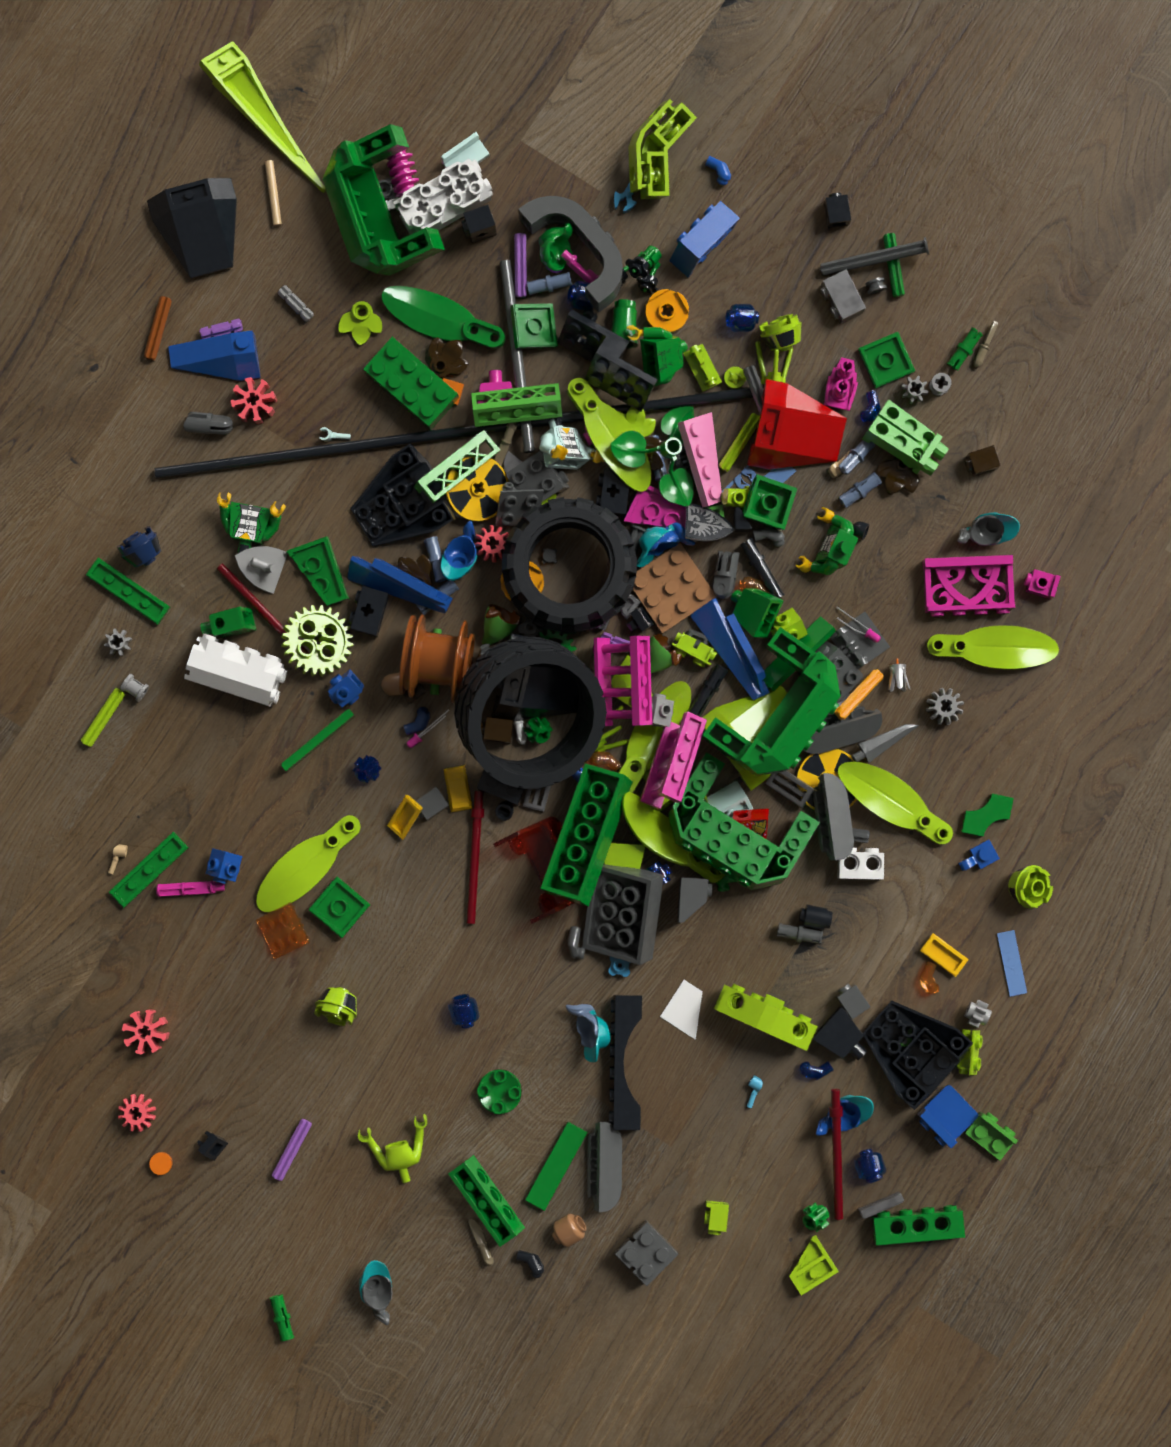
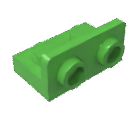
[964,1112,1018,1160]

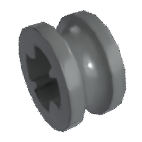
[865,277,887,294]

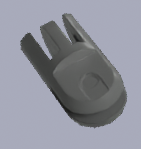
[184,411,233,435]
[712,551,740,599]

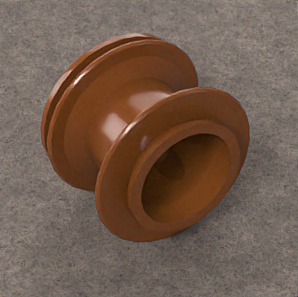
[399,614,475,704]

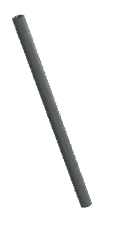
[500,260,535,453]

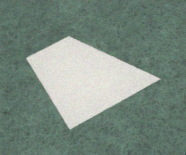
[660,980,703,1040]

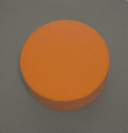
[149,1152,173,1175]

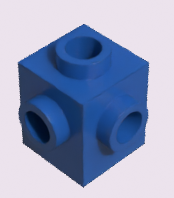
[328,669,364,707]
[205,848,243,884]

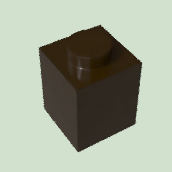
[964,445,1001,477]
[481,717,513,743]

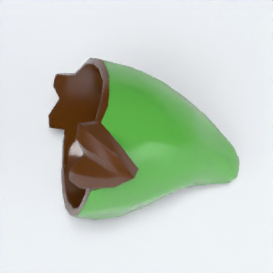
[482,604,522,645]
[650,634,682,673]

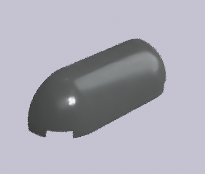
[804,706,882,754]
[813,773,854,860]
[587,1122,622,1212]

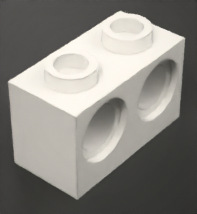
[837,848,884,880]

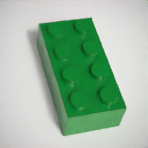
[363,336,459,430]

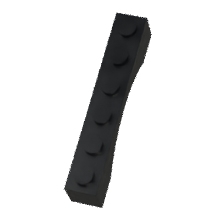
[609,995,642,1130]

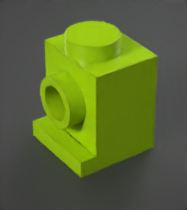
[704,1200,729,1235]

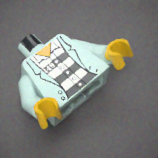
[539,418,605,470]

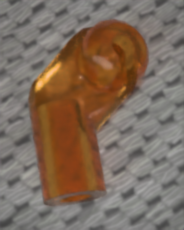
[739,577,768,593]
[588,752,622,772]

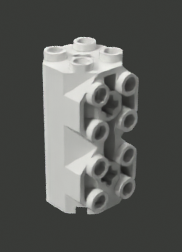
[393,159,493,235]
[184,633,287,707]

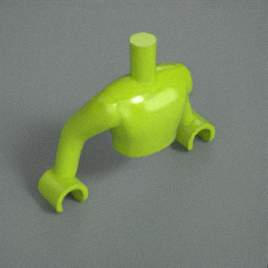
[358,1114,427,1183]

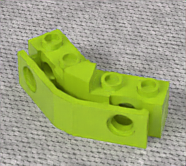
[628,99,697,199]
[714,983,818,1051]

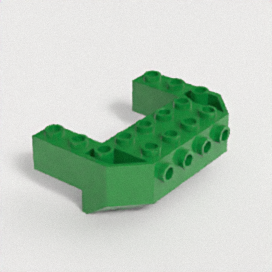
[322,124,445,275]
[702,627,841,776]
[668,752,820,890]

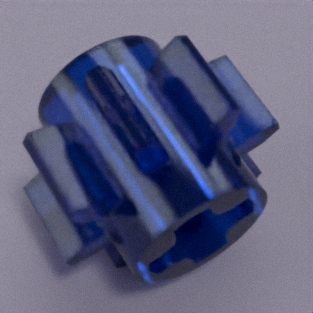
[353,755,382,783]
[645,861,672,885]

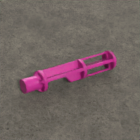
[561,250,599,284]
[156,881,225,897]

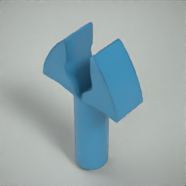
[614,182,637,214]

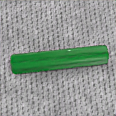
[883,233,905,297]

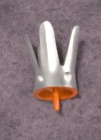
[888,658,910,692]

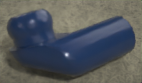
[403,707,431,735]

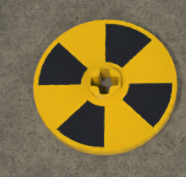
[445,456,509,521]
[797,749,857,810]

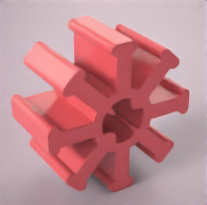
[231,377,277,424]
[122,1009,170,1054]

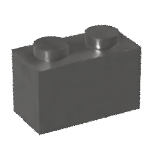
[820,269,866,324]

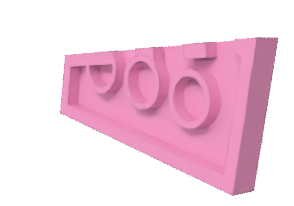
[678,412,722,508]

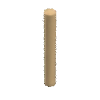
[265,160,282,226]

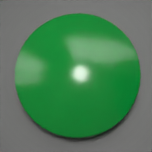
[477,1069,522,1114]

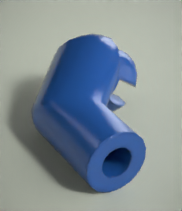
[705,156,731,185]

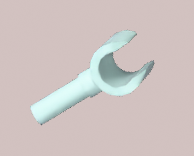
[319,427,351,442]

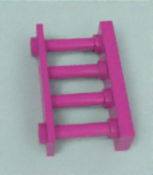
[593,636,652,726]
[640,711,707,809]

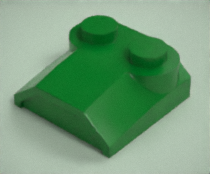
[743,474,797,531]

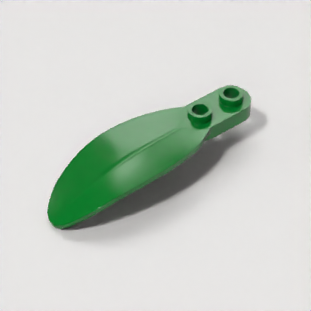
[382,286,505,349]

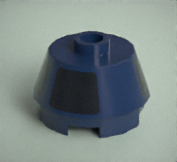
[117,526,161,568]

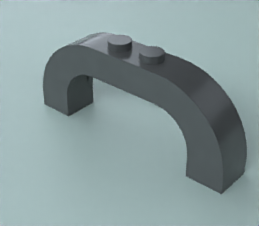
[518,196,623,312]

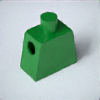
[731,588,784,637]
[200,606,256,638]

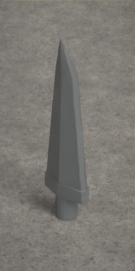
[852,724,919,763]

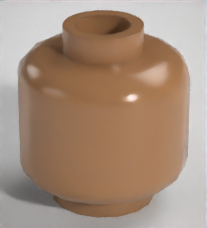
[552,1214,586,1247]

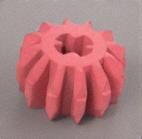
[474,525,509,563]
[118,1094,156,1132]

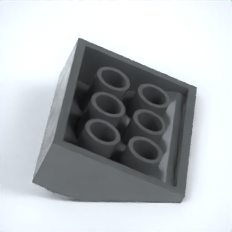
[582,864,664,965]

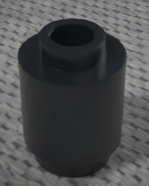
[799,904,833,930]

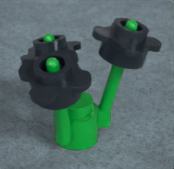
[621,245,662,293]

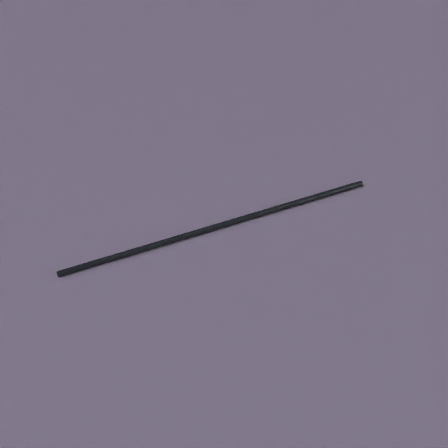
[154,387,753,479]

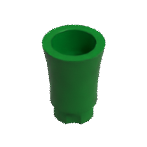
[611,299,638,349]

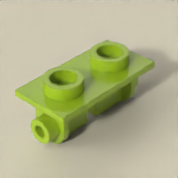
[683,344,722,392]
[671,632,717,668]
[957,1029,983,1075]

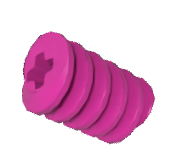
[387,149,419,198]

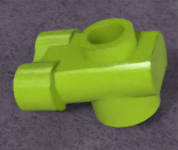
[721,486,750,511]

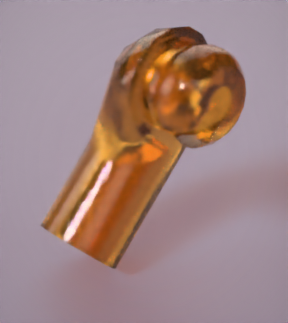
[919,961,940,995]

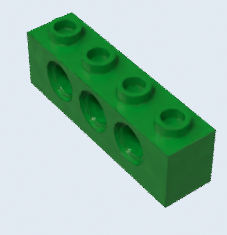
[448,1155,525,1247]
[872,1205,965,1245]

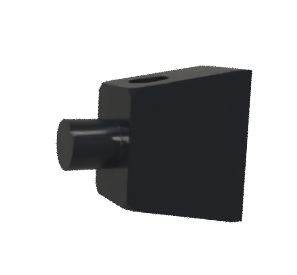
[812,1007,867,1060]

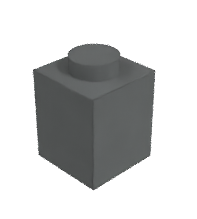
[416,787,450,820]
[835,983,870,1019]

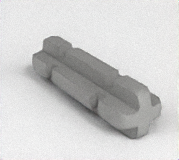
[278,285,314,322]

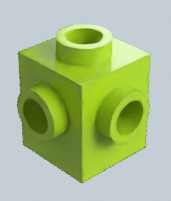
[770,608,808,640]

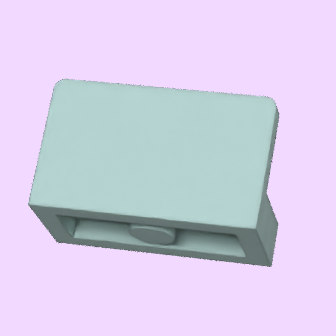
[441,132,490,168]
[703,781,753,818]

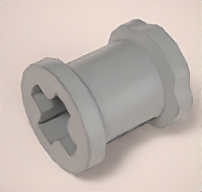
[929,373,951,396]
[120,674,149,702]

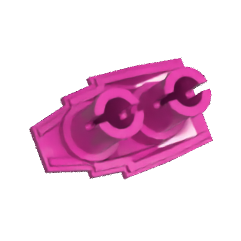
[824,358,858,411]

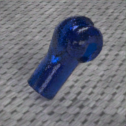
[860,390,880,422]
[800,1061,834,1080]

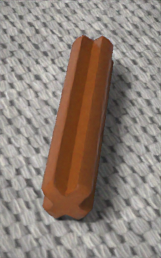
[144,296,172,360]

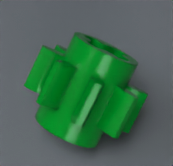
[524,717,553,744]
[802,1203,830,1232]

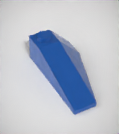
[168,330,261,381]

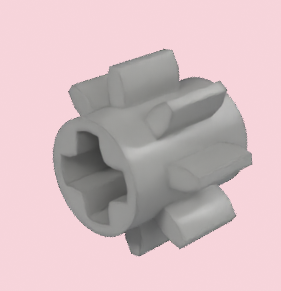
[901,376,928,404]
[104,629,132,656]
[964,1000,992,1028]

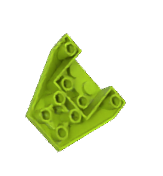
[702,685,787,791]

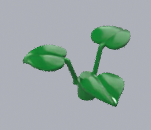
[610,406,694,507]

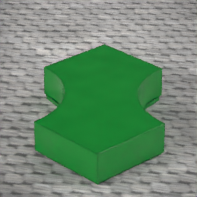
[961,793,1014,837]

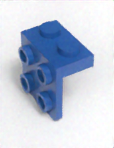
[917,1085,978,1148]

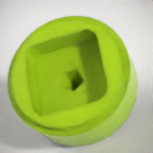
[724,367,746,389]

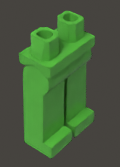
[862,400,949,476]

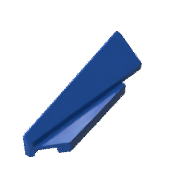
[348,556,453,613]
[691,598,770,700]

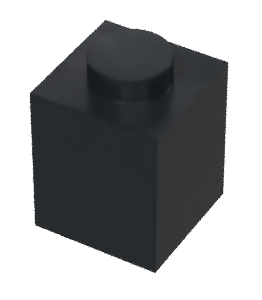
[824,193,851,228]

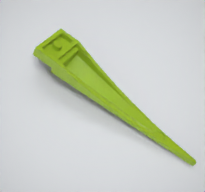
[199,41,325,193]

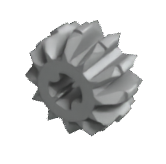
[926,688,964,725]

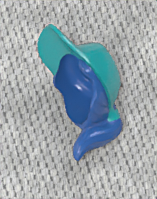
[440,521,477,581]
[637,522,695,567]
[816,1095,874,1136]

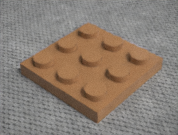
[633,543,717,634]

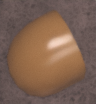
[381,673,404,696]

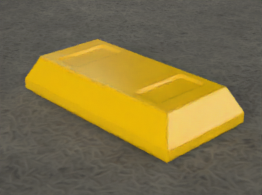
[443,765,473,812]
[387,795,423,840]
[920,933,969,977]

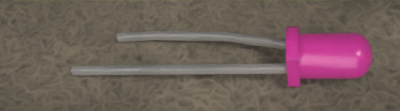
[837,607,881,643]
[407,709,449,748]

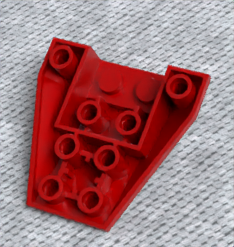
[747,379,847,469]

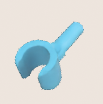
[747,1075,763,1108]

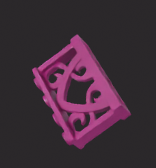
[922,555,1015,617]

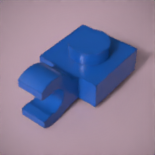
[958,840,1000,871]

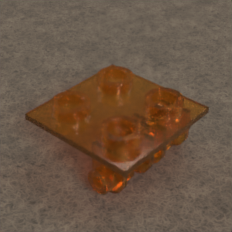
[256,902,310,959]

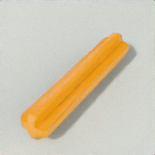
[835,669,884,720]

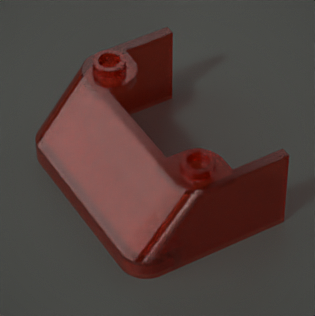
[493,816,575,924]

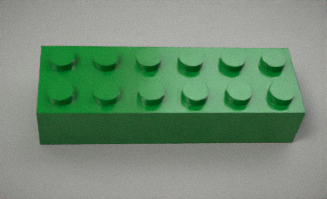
[540,763,633,907]

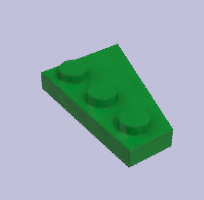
[287,536,349,606]

